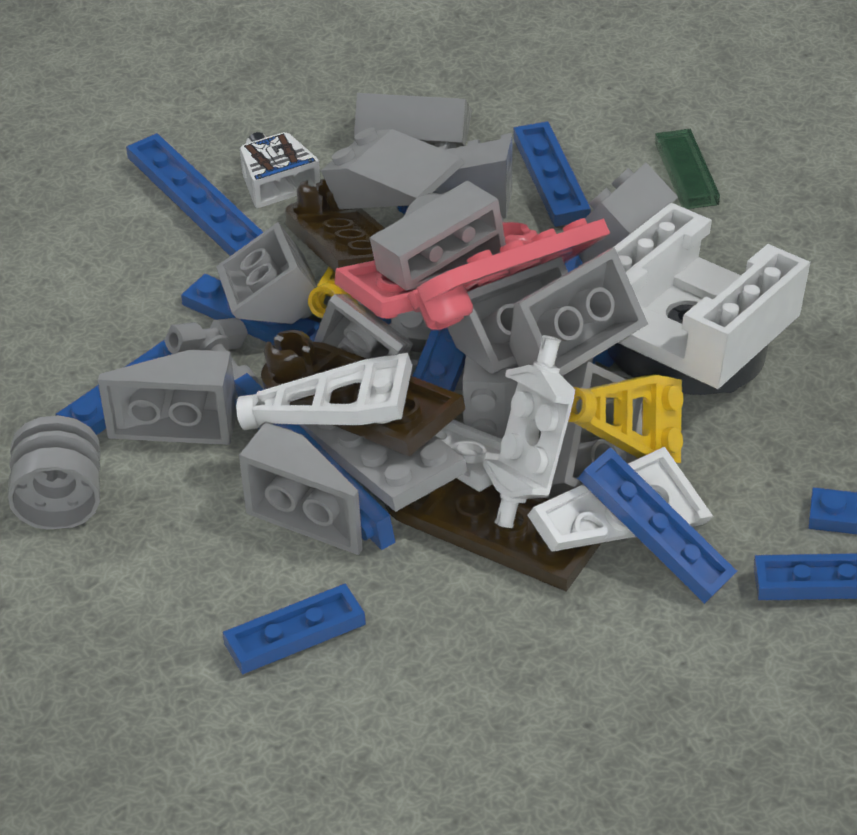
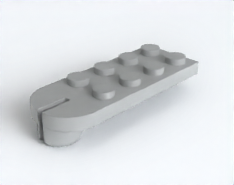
[299,424,467,512]

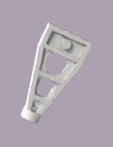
[236,353,412,430]

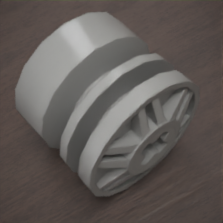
[8,415,100,530]

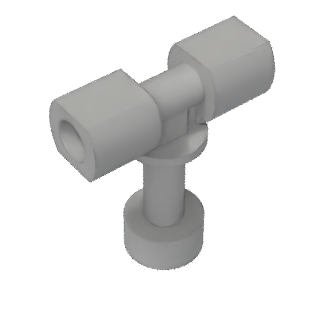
[165,318,259,399]

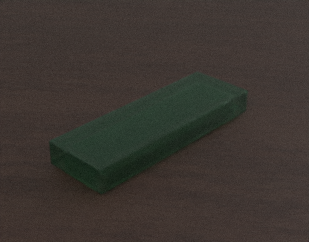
[655,129,720,209]

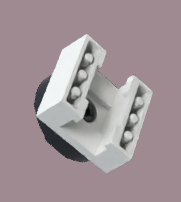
[608,203,810,395]

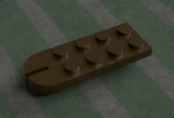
[285,179,385,273]
[261,330,466,457]
[385,478,601,592]

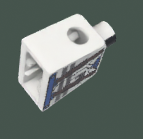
[240,132,320,209]

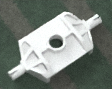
[483,335,575,528]

